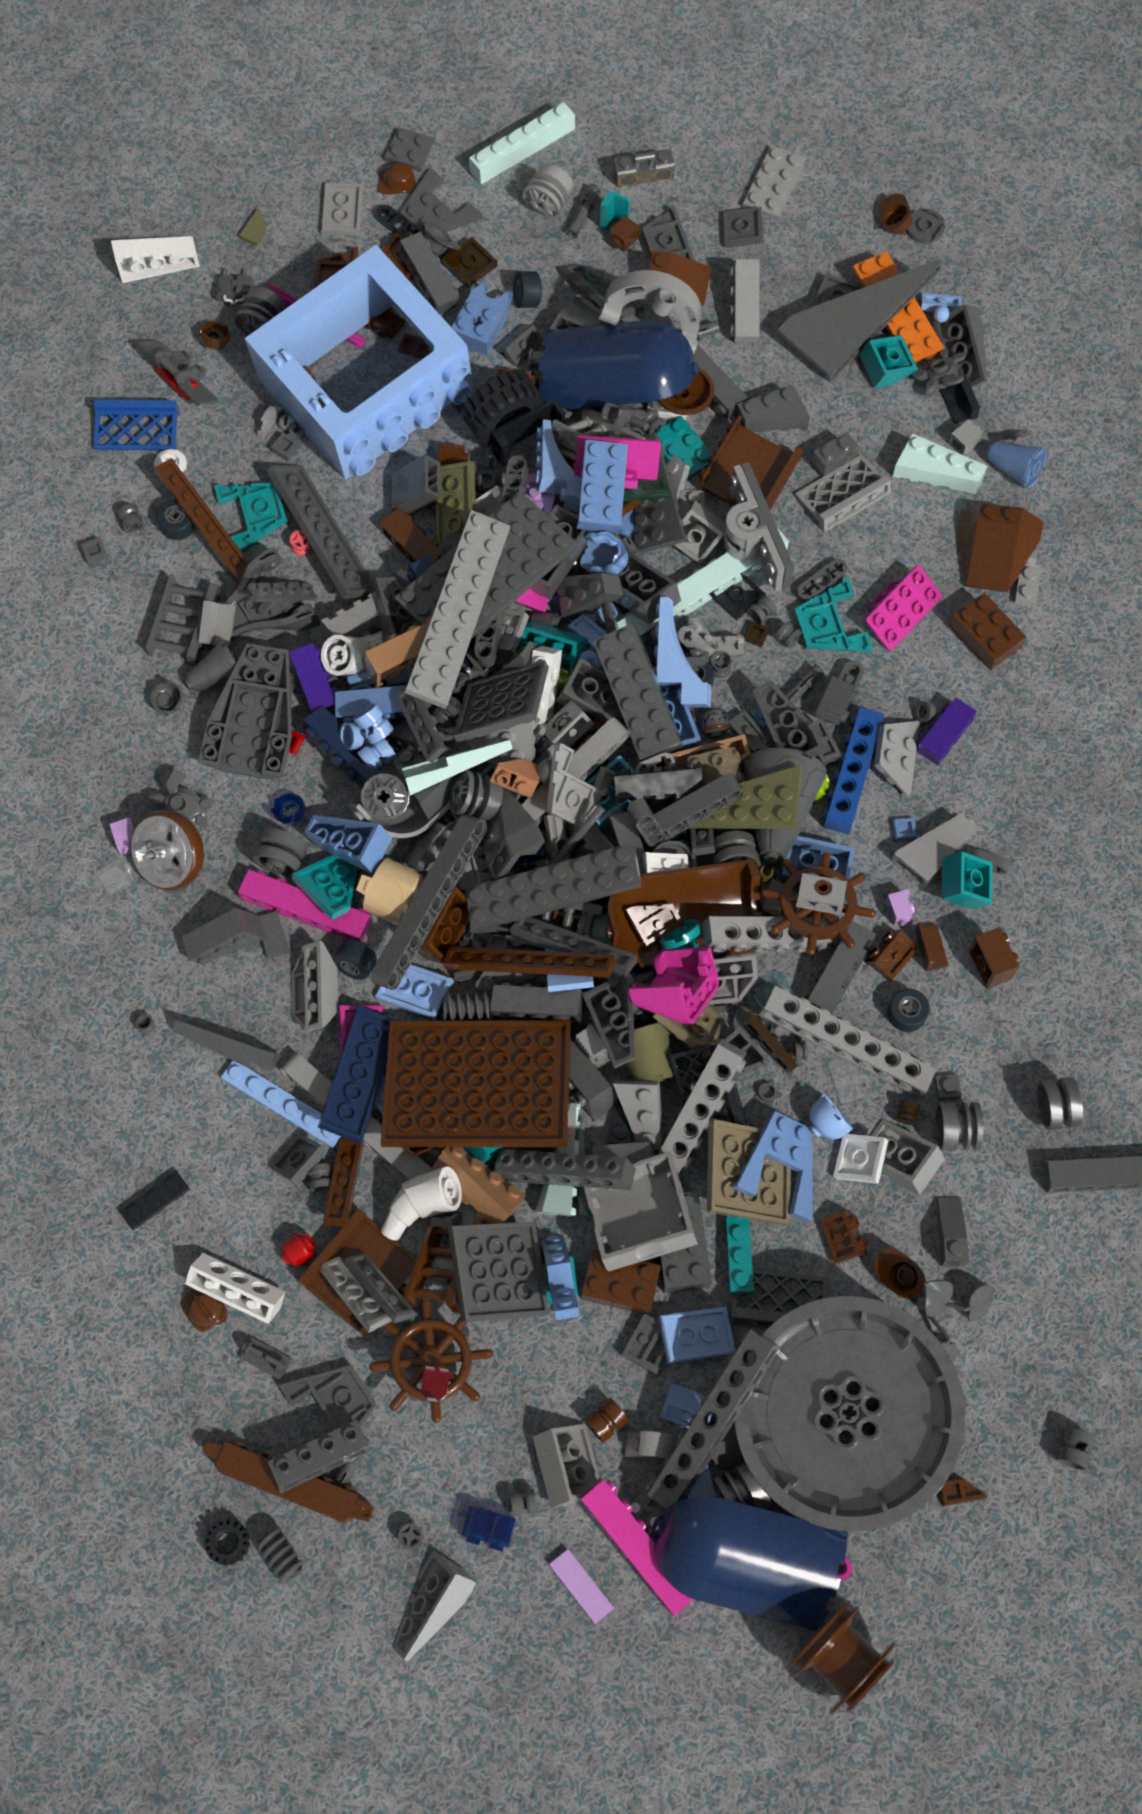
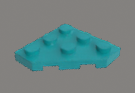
[292,855,358,920]

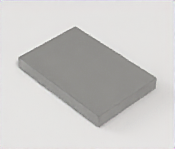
[321,183,364,236]

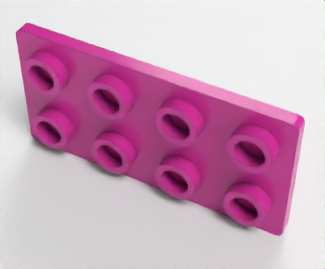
[574,435,661,489]
[864,565,942,651]

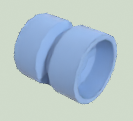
[353,703,394,744]
[340,722,372,750]
[357,738,397,771]

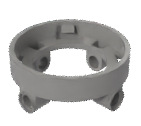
[598,270,702,354]

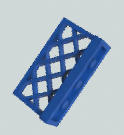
[94,399,179,451]

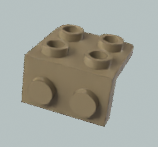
[687,747,745,786]

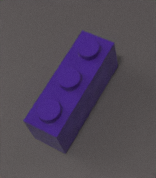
[289,643,337,713]
[917,697,977,766]

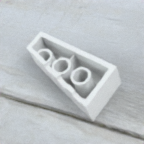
[111,236,200,283]

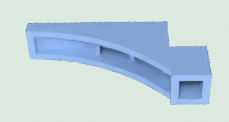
[535,419,581,512]
[654,597,712,707]

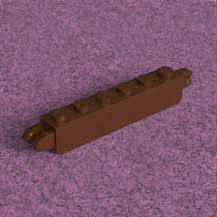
[203,1440,374,1523]

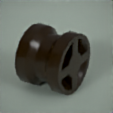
[895,1100,921,1125]

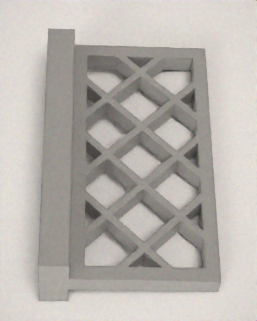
[795,454,891,533]

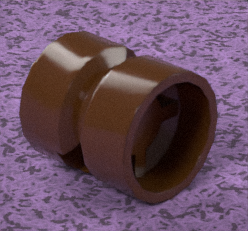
[584,1397,629,1443]

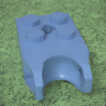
[451,281,513,356]

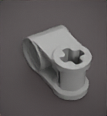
[678,620,719,657]

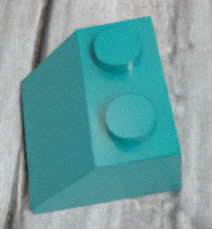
[859,335,918,388]

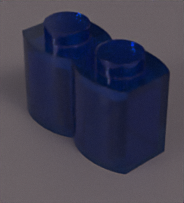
[461,1506,517,1552]

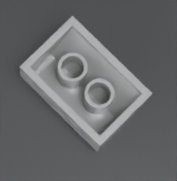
[533,1424,600,1508]

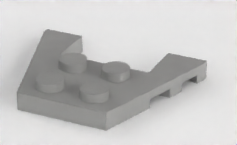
[546,742,617,827]

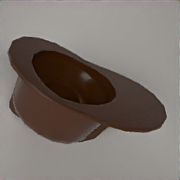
[376,162,417,195]
[878,193,912,235]
[874,1248,926,1299]
[180,1288,227,1332]

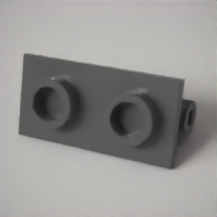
[239,1337,292,1380]

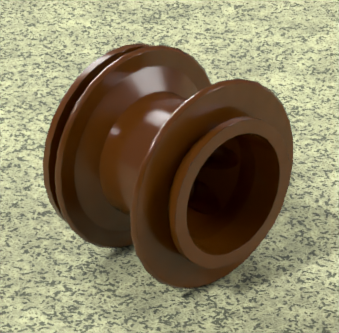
[787,1600,896,1714]

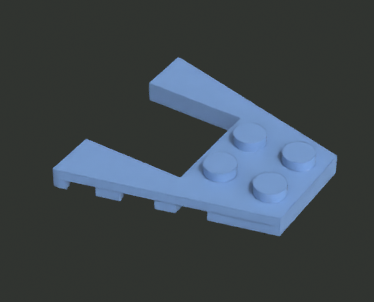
[732,1111,813,1223]

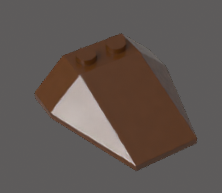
[957,503,1044,592]

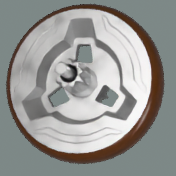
[130,810,204,891]

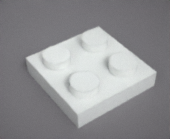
[833,1134,888,1184]

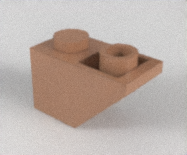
[490,758,540,798]

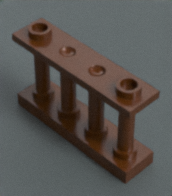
[403,1218,486,1314]

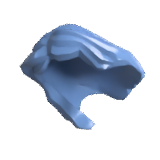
[580,531,628,575]

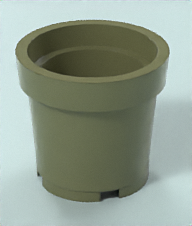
[626,1023,676,1085]

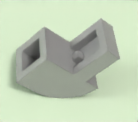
[625,1431,679,1462]

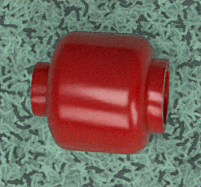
[281,1232,316,1267]

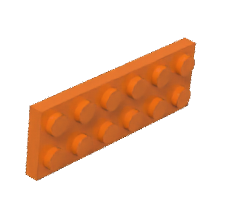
[851,251,945,364]

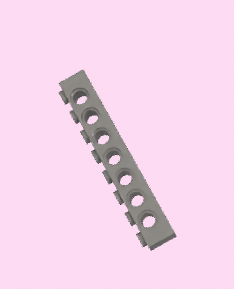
[759,986,937,1099]

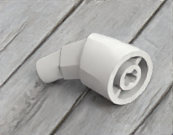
[321,630,383,676]
[381,1167,462,1241]

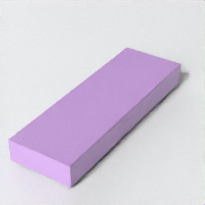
[549,1549,614,1624]

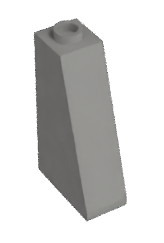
[891,813,977,888]

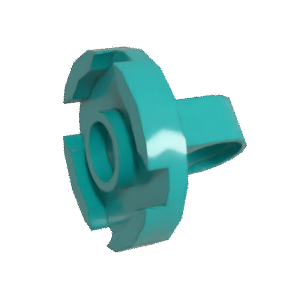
[659,919,703,950]

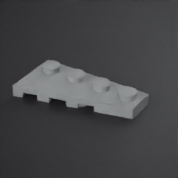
[320,1256,392,1333]

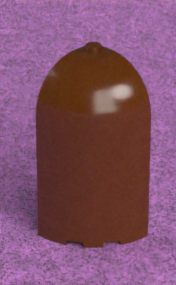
[605,859,762,968]

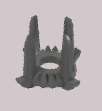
[472,455,504,498]
[452,652,488,693]

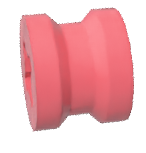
[290,530,312,555]

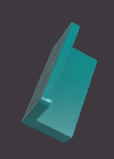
[600,190,630,231]

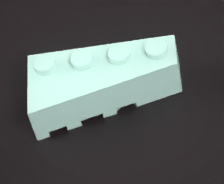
[893,433,987,494]

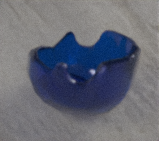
[271,793,305,825]

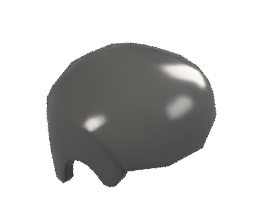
[150,680,183,714]

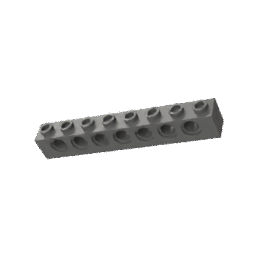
[647,1329,780,1509]

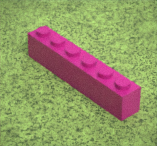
[238,870,372,943]
[578,1479,693,1616]

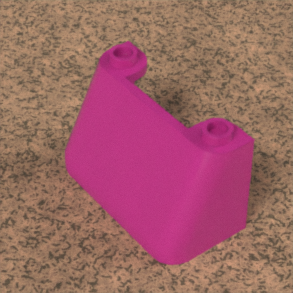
[628,946,719,1024]

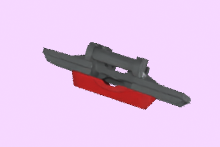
[138,340,219,406]

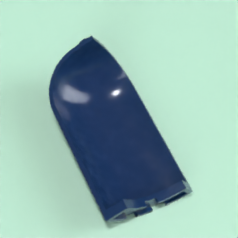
[539,320,699,410]
[652,1497,848,1631]

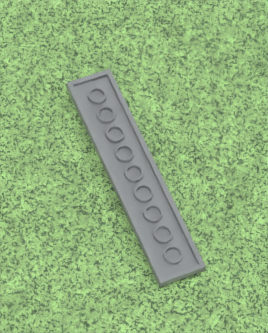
[404,510,511,709]

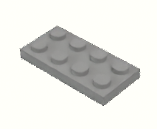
[742,145,807,220]

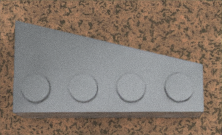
[321,591,381,640]

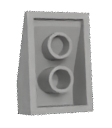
[871,1119,945,1195]

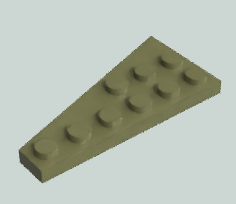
[668,765,803,829]

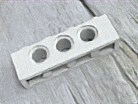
[531,646,562,725]
[185,1253,285,1324]

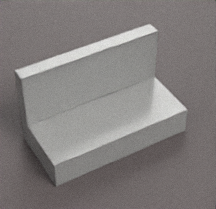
[198,600,236,648]

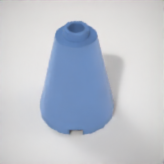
[986,442,1047,488]

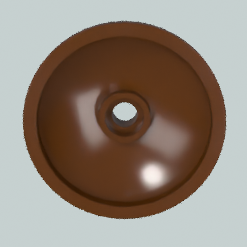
[657,368,714,415]

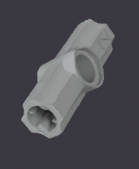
[544,815,572,862]

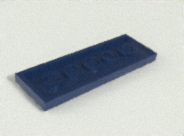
[317,1005,397,1144]

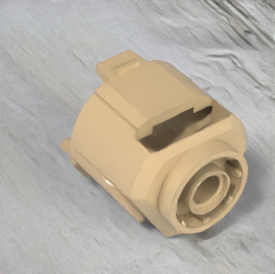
[356,857,424,926]

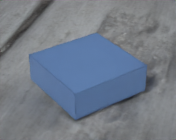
[892,817,917,841]

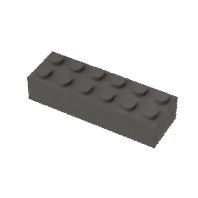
[593,623,684,761]

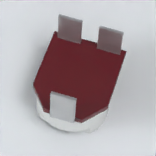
[421,1366,451,1402]

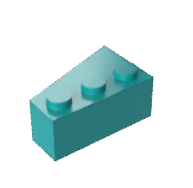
[518,621,588,673]

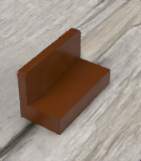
[915,922,949,971]

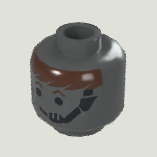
[700,706,729,738]

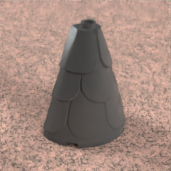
[741,748,827,862]

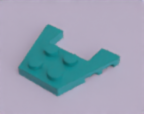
[214,483,288,552]
[794,578,873,653]

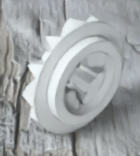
[154,449,187,472]

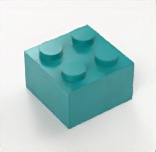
[942,851,993,909]

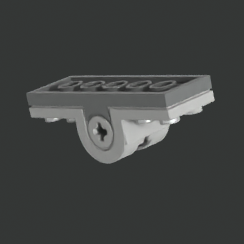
[724,462,794,592]

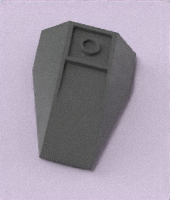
[198,643,292,779]

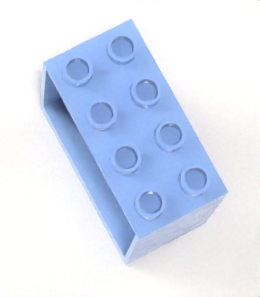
[245,245,474,480]

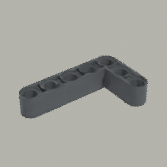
[627,773,744,847]

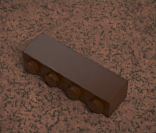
[380,508,441,563]

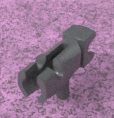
[601,402,649,431]

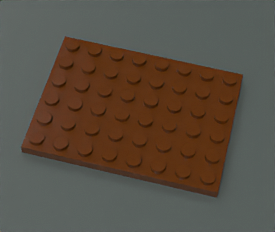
[381,1020,571,1147]

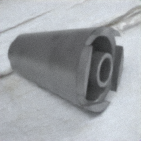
[185,640,239,692]

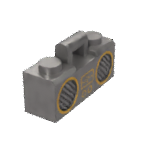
[613,149,675,188]

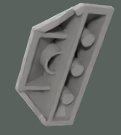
[292,941,338,1032]
[708,955,759,1005]

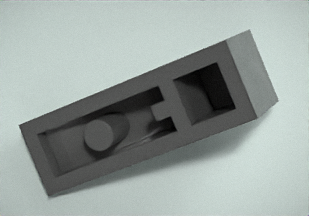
[937,1197,969,1267]

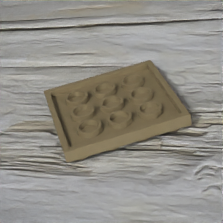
[707,1119,791,1226]

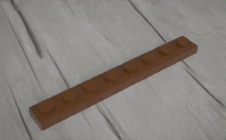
[154,458,264,585]
[443,947,616,978]

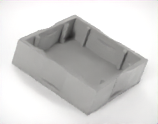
[584,1151,698,1272]

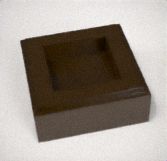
[744,621,770,648]

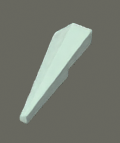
[401,740,512,795]
[535,1103,581,1217]

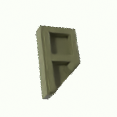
[239,209,267,247]

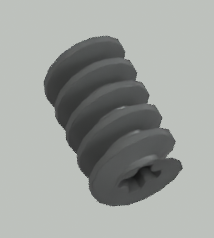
[444,991,489,1021]
[257,1527,305,1585]

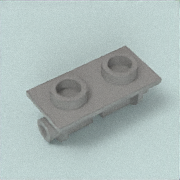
[711,634,744,656]

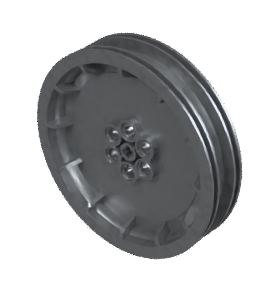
[735,1296,966,1531]

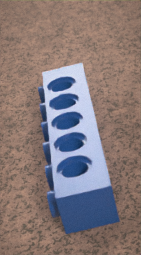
[822,707,885,835]

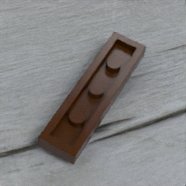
[323,1139,364,1227]

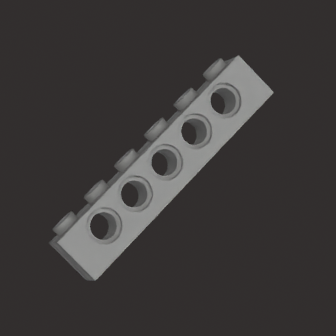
[702,916,838,952]
[658,1039,747,1174]

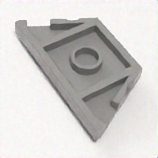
[464,720,535,769]
[874,721,920,798]

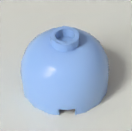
[809,1094,853,1140]

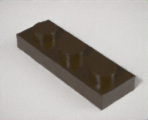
[743,1014,798,1073]

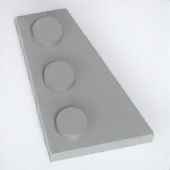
[613,1080,663,1150]

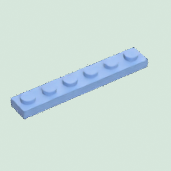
[221,1061,342,1149]

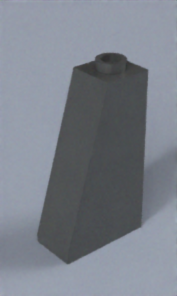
[607,807,645,875]

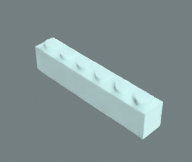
[469,102,575,184]

